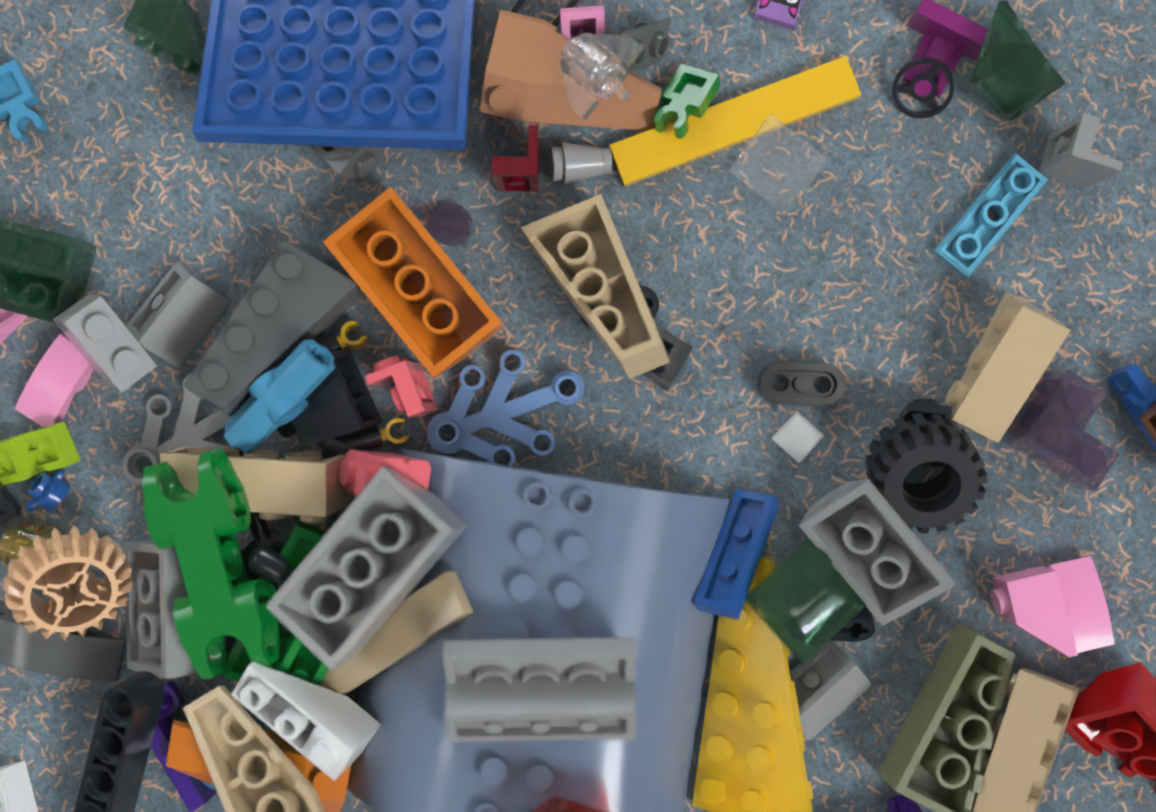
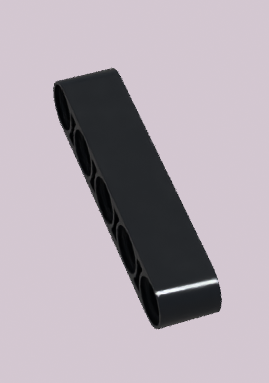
[74,671,164,812]

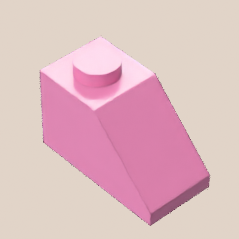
[990,566,1078,657]

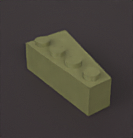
[877,623,1015,812]

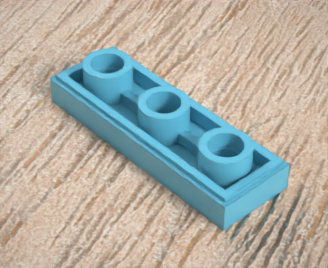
[933,153,1048,278]

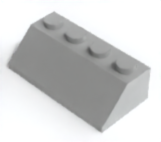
[265,466,468,671]

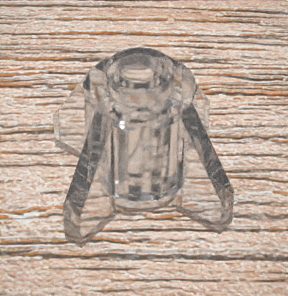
[560,33,644,120]

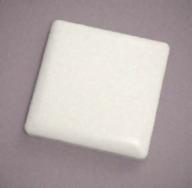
[772,411,824,463]

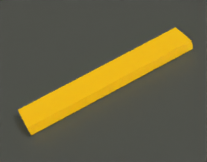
[609,56,862,187]

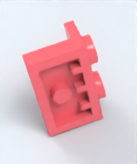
[364,356,438,417]

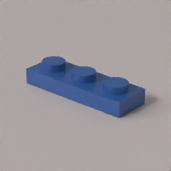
[693,489,779,620]

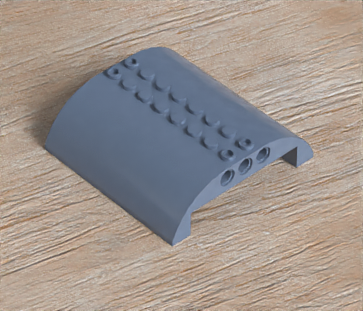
[347,446,732,812]

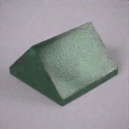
[969,1,1066,121]

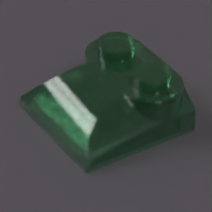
[745,539,867,665]

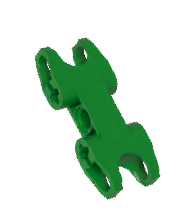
[143,448,280,680]

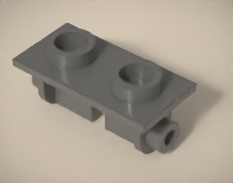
[595,18,671,78]

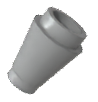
[548,142,612,185]

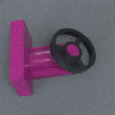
[892,0,1001,119]

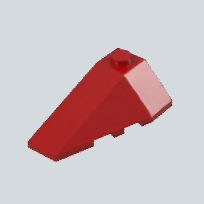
[1065,662,1156,793]

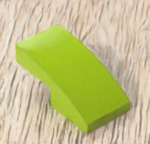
[0,421,81,485]

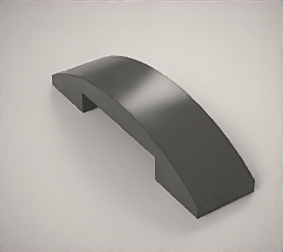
[0,612,126,682]

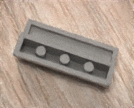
[443,638,636,742]

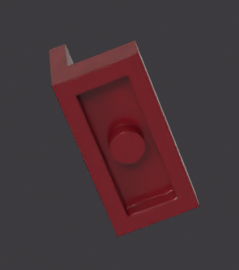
[492,122,540,192]

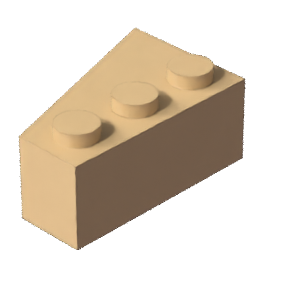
[945,291,1071,443]

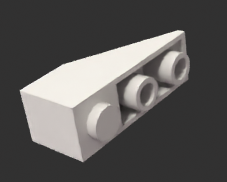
[231,662,381,781]

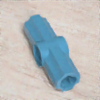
[223,339,335,454]

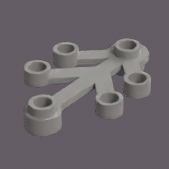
[122,372,235,486]

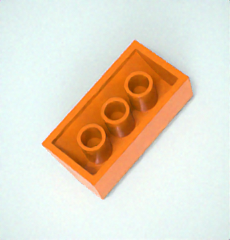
[323,187,505,378]

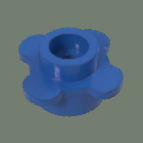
[26,468,70,512]

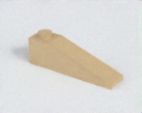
[183,686,325,812]

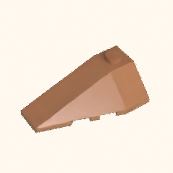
[480,10,662,131]

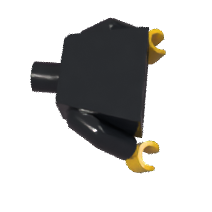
[277,321,410,455]

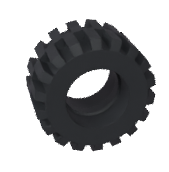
[865,413,988,533]

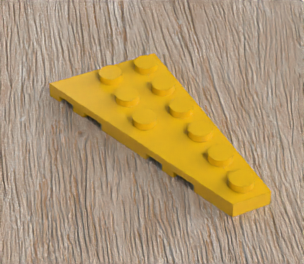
[692,556,813,812]

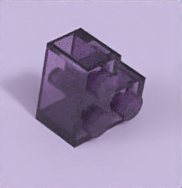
[1005,370,1120,491]

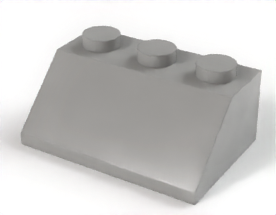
[799,479,955,626]
[124,540,210,679]

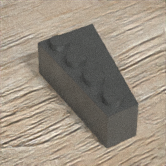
[184,240,362,417]

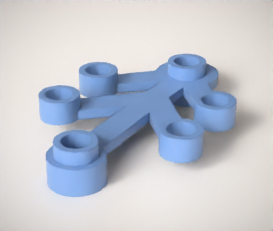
[427,350,584,466]

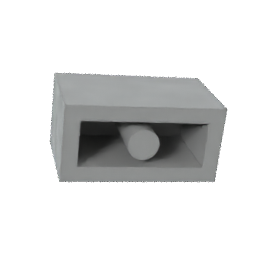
[53,294,157,393]

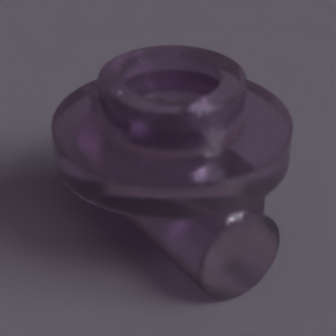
[427,203,473,246]

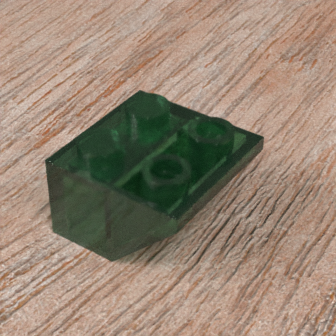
[0,218,98,323]

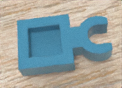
[0,59,49,143]

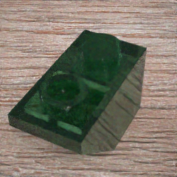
[123,0,206,76]

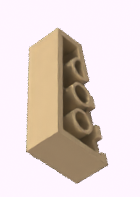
[521,194,670,379]
[160,447,358,523]
[971,668,1080,812]

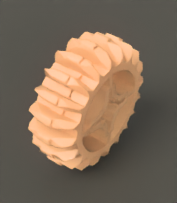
[4,525,132,641]

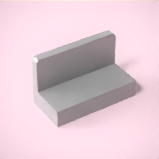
[1038,113,1123,188]
[126,261,229,367]
[790,641,871,740]

